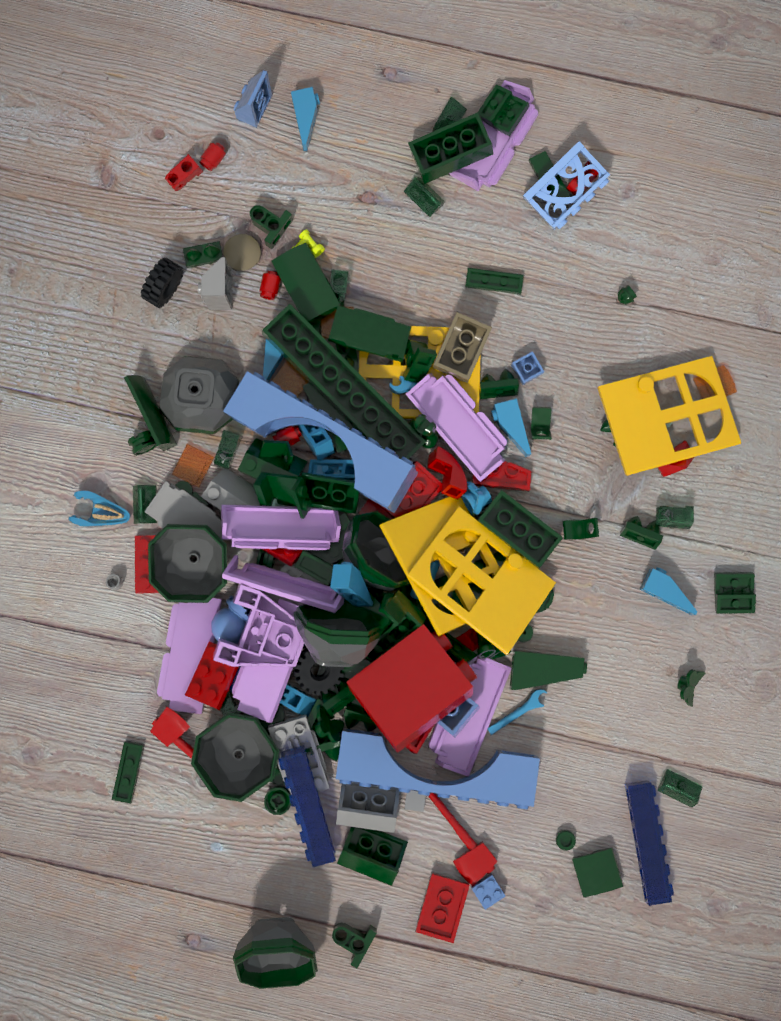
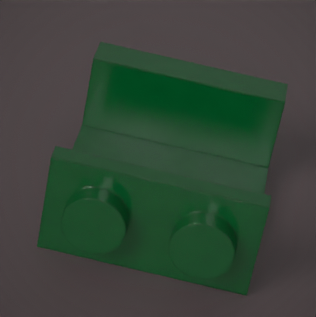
[253,472,312,519]

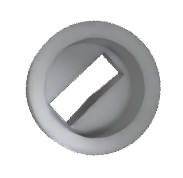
[105,574,123,590]

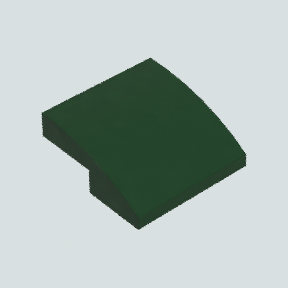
[478,84,530,137]
[714,572,756,614]
[572,847,624,898]

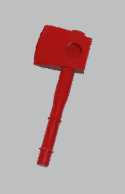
[150,707,194,759]
[428,792,498,886]

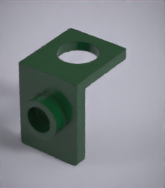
[530,407,552,440]
[260,440,293,470]
[563,518,599,540]

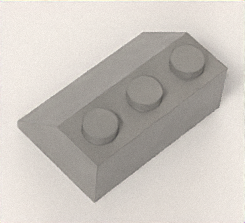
[198,257,232,310]
[201,467,260,510]
[336,781,400,833]

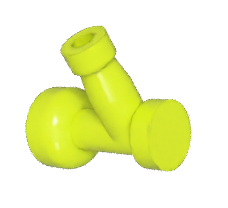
[291,230,325,258]

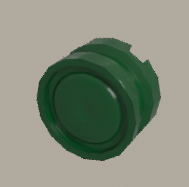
[128,430,157,456]
[256,549,275,569]
[264,786,292,815]

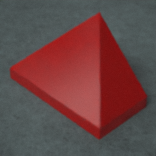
[657,440,694,477]

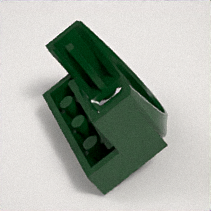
[365,590,427,663]

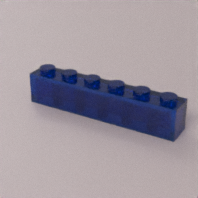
[279,745,336,867]
[625,780,674,906]

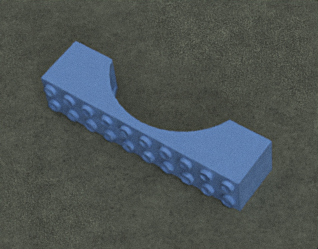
[223,371,418,513]
[336,728,540,809]

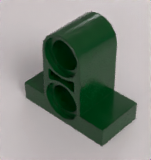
[250,205,293,249]
[403,339,437,383]
[332,922,377,968]

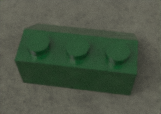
[238,438,308,480]
[301,472,360,514]
[337,827,408,886]

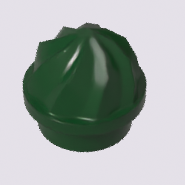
[618,285,637,305]

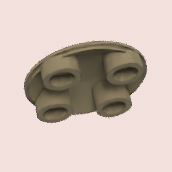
[223,234,261,271]

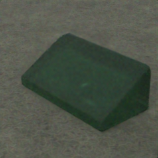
[433,97,467,131]
[404,177,445,217]
[133,485,157,524]
[658,769,703,807]

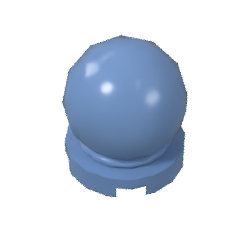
[211,595,251,644]

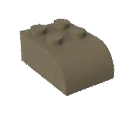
[433,312,492,383]

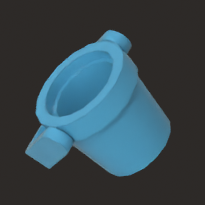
[461,481,492,516]

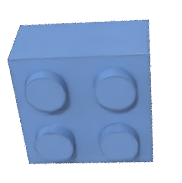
[511,351,544,385]
[471,873,505,910]

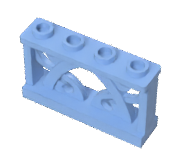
[523,141,610,230]

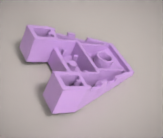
[213,584,304,667]

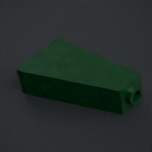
[509,651,587,690]

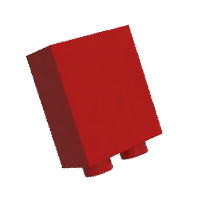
[347,624,477,753]

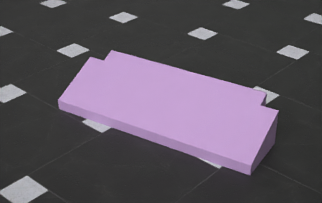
[449,80,538,191]
[406,373,507,482]
[221,505,341,550]
[222,555,344,613]
[157,598,222,714]
[232,599,300,723]
[428,657,511,777]

